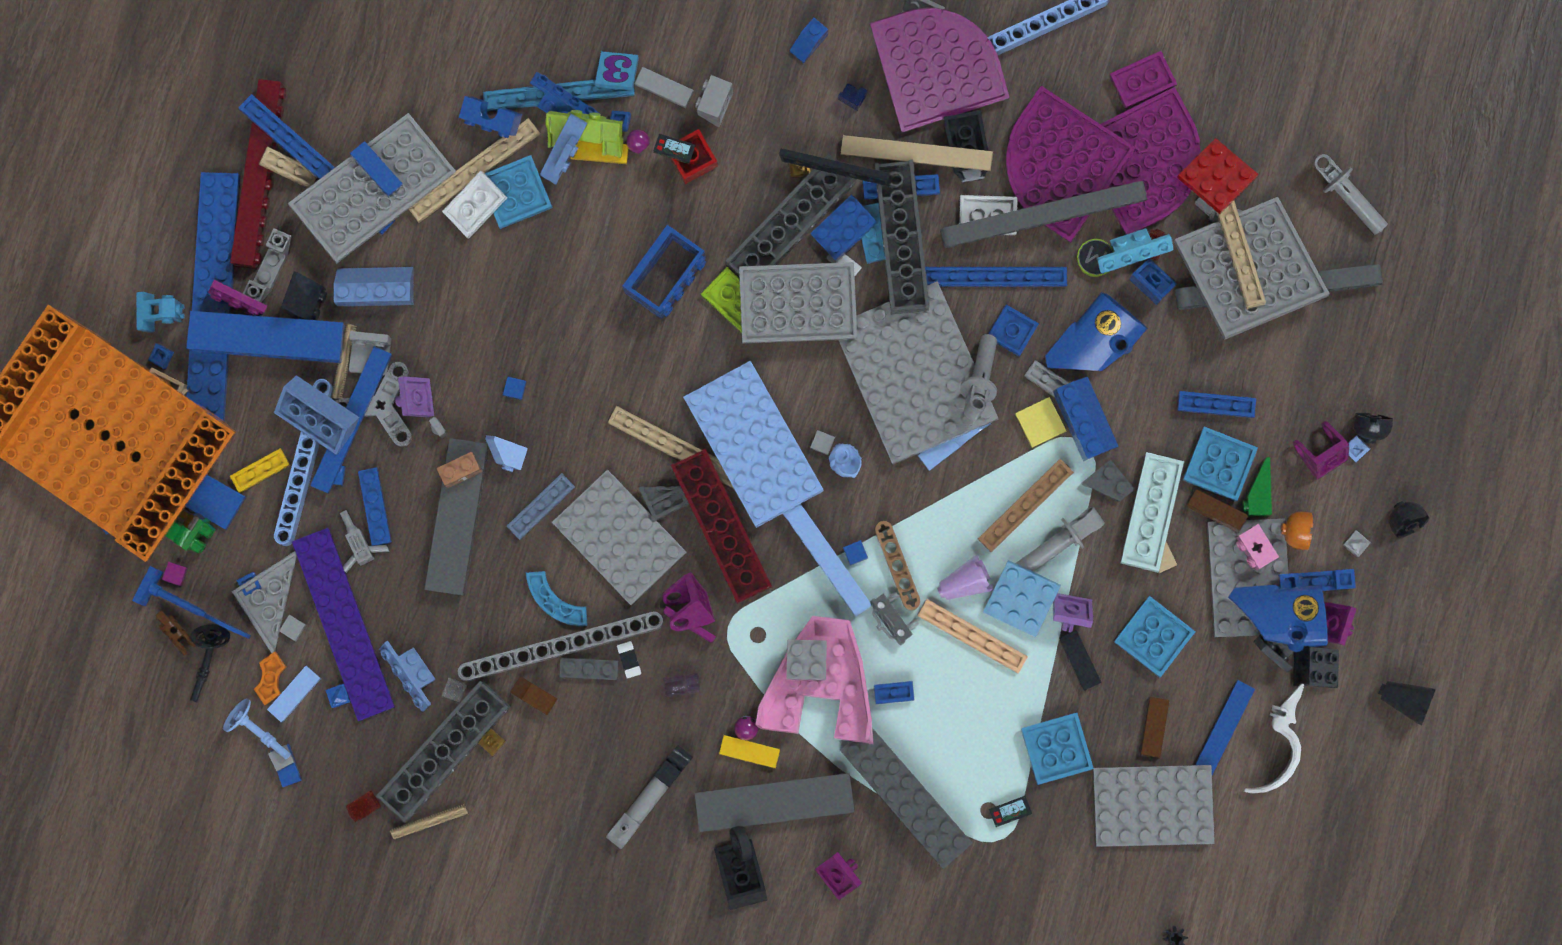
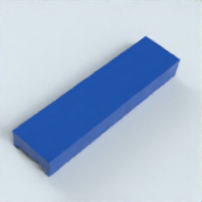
[186,311,345,363]

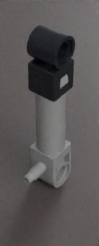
[606,745,693,849]

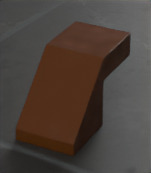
[510,676,557,715]

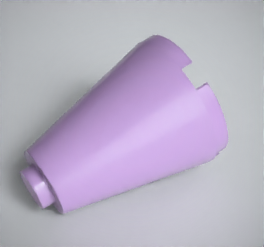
[938,555,994,600]

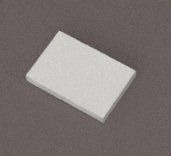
[442,171,508,238]
[959,195,1017,235]

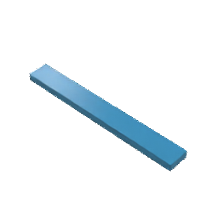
[483,80,635,112]

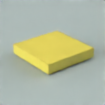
[1015,397,1066,448]

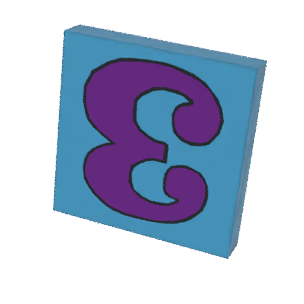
[595,51,639,91]

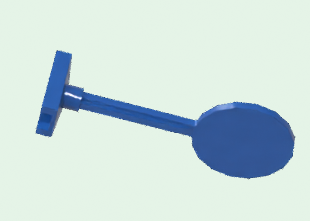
[132,566,251,639]

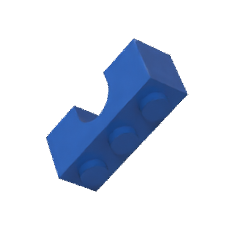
[459,96,522,138]

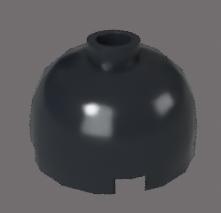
[1354,413,1393,444]
[1389,501,1430,538]

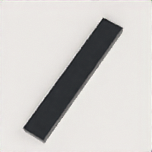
[779,148,892,186]

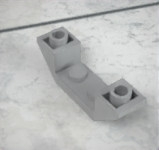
[243,228,292,302]

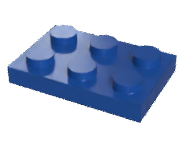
[810,194,878,262]

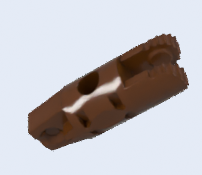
[155,611,196,655]

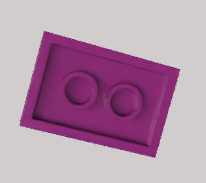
[1109,51,1177,109]
[208,280,267,316]

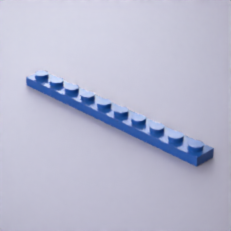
[239,94,395,235]

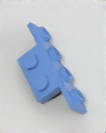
[540,114,588,184]
[379,641,435,712]

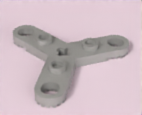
[336,362,412,447]

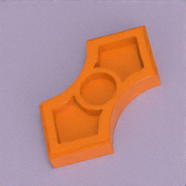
[254,651,287,705]

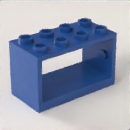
[622,225,706,319]

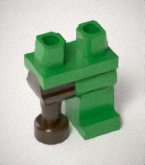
[165,509,216,554]

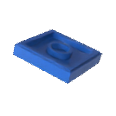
[989,304,1039,357]

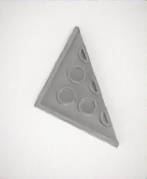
[232,551,297,653]

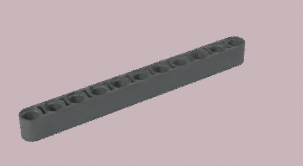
[940,181,1148,248]
[1175,264,1383,310]

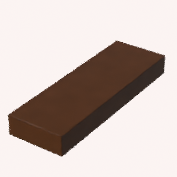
[1187,489,1248,533]
[1140,697,1169,758]

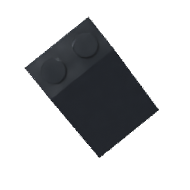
[281,271,327,320]
[714,839,767,910]

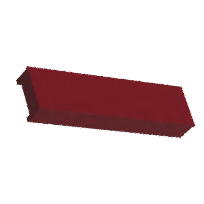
[671,449,772,604]

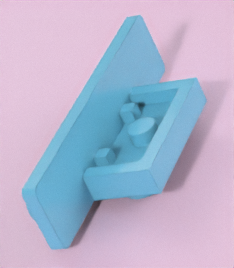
[1097,228,1173,273]

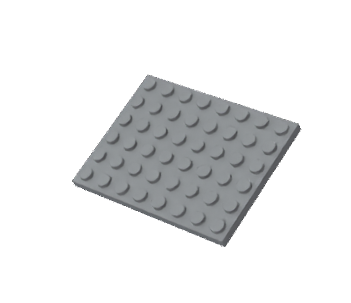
[838,281,998,465]

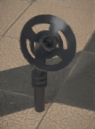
[190,625,230,702]

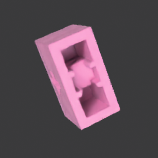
[1236,524,1279,570]

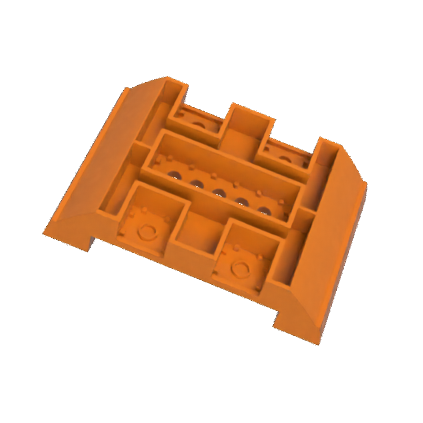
[0,305,236,562]

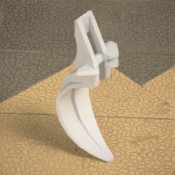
[1244,683,1304,793]

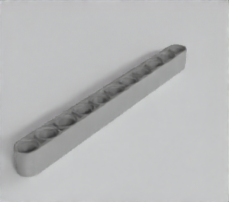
[458,612,664,681]

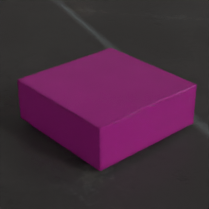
[162,562,188,586]

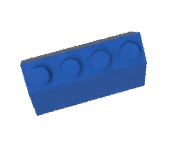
[1053,377,1118,462]

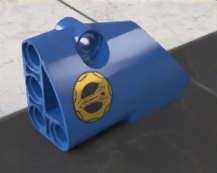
[1045,292,1148,371]
[1228,585,1328,652]

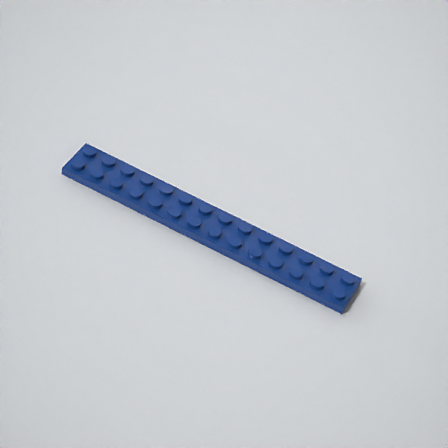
[186,172,240,422]

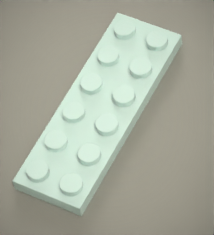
[1120,452,1184,573]

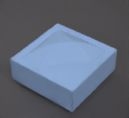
[1348,435,1371,462]

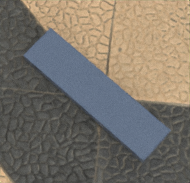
[507,473,575,540]

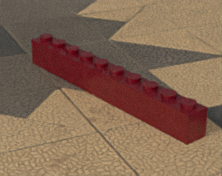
[230,79,286,269]

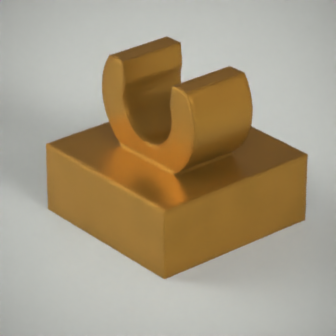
[478,729,506,756]

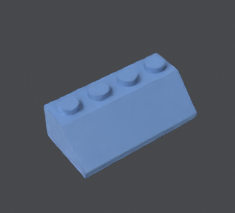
[334,267,413,306]
[274,375,360,455]

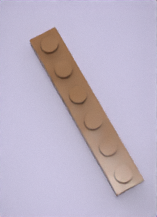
[978,459,1074,552]

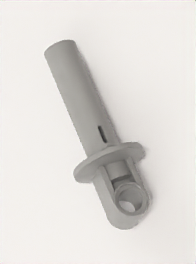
[1313,154,1388,235]
[960,334,997,421]
[1016,507,1105,572]

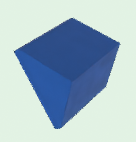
[1129,258,1177,305]

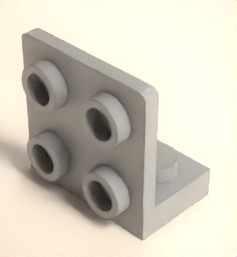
[349,331,392,376]

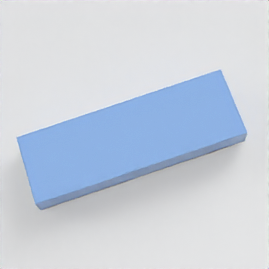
[267,666,321,723]

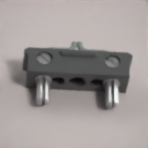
[870,592,919,645]

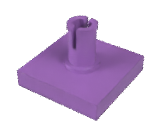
[395,376,434,417]
[1053,593,1093,632]

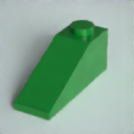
[1242,457,1272,517]

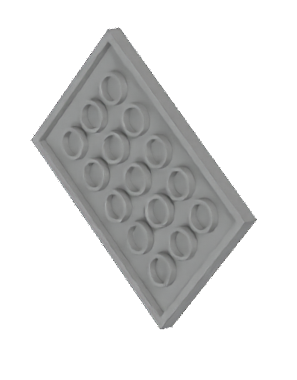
[739,262,857,344]
[552,470,687,606]
[1207,519,1288,637]
[1093,765,1214,847]

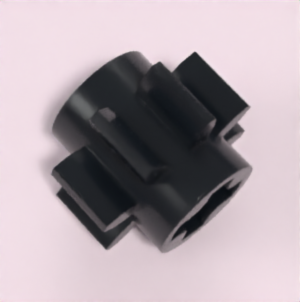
[1162,926,1188,945]

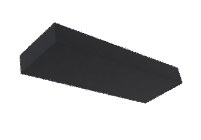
[1058,630,1102,691]

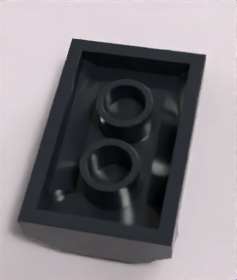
[943,110,988,182]

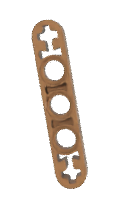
[875,521,920,611]

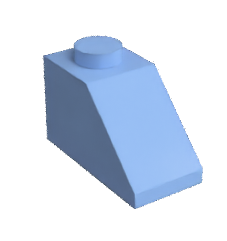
[485,435,528,472]

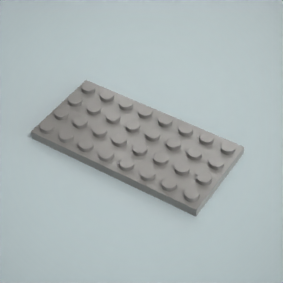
[288,113,456,264]

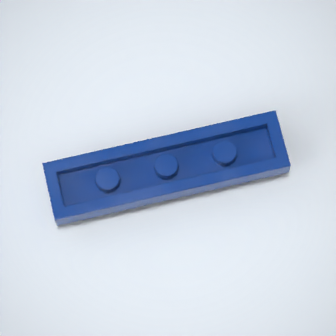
[863,174,940,199]
[1177,391,1256,418]
[358,467,392,546]

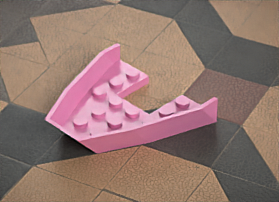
[755,616,873,744]

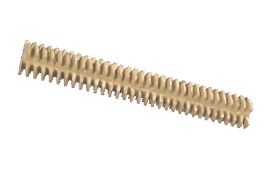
[331,324,357,400]
[390,804,468,839]

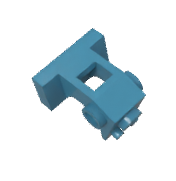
[136,292,185,333]

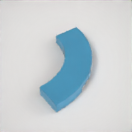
[526,571,588,626]

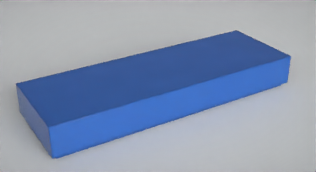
[350,141,403,197]

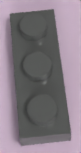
[559,658,619,680]

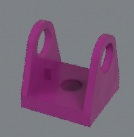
[1293,421,1349,480]
[662,572,715,631]

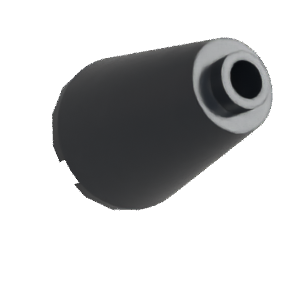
[1378,681,1436,726]

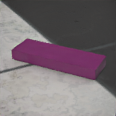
[663,606,717,643]

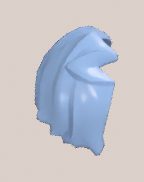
[829,443,862,478]

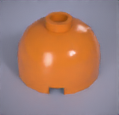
[1281,511,1313,550]

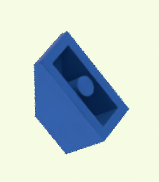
[790,18,828,63]

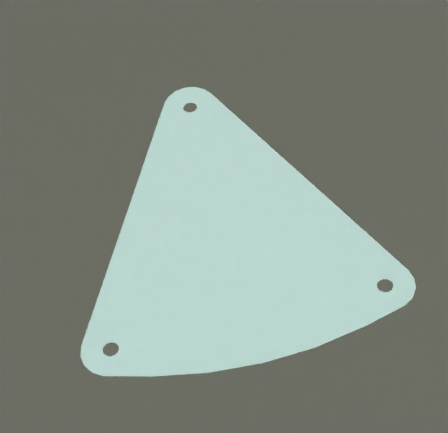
[727,437,1096,842]

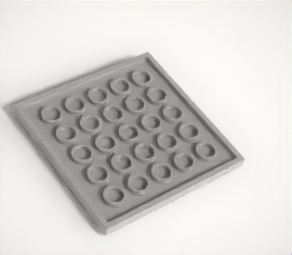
[1174,197,1330,340]

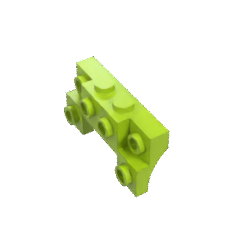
[546,110,623,158]

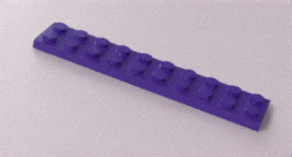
[292,528,395,721]

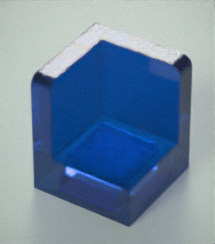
[838,84,868,111]

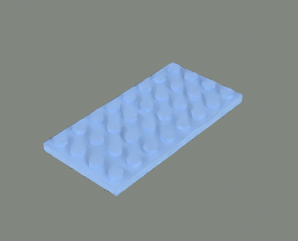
[684,361,824,528]

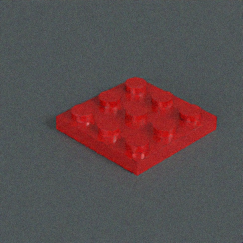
[1177,138,1259,214]

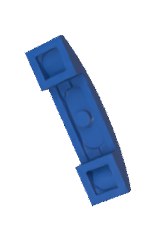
[1278,569,1356,591]

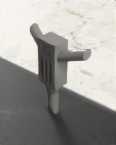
[340,510,390,573]

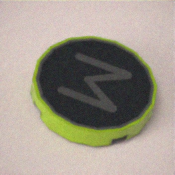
[1077,239,1114,277]

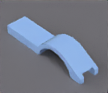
[918,422,993,471]

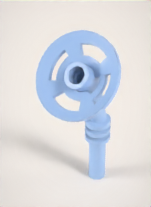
[223,699,291,759]

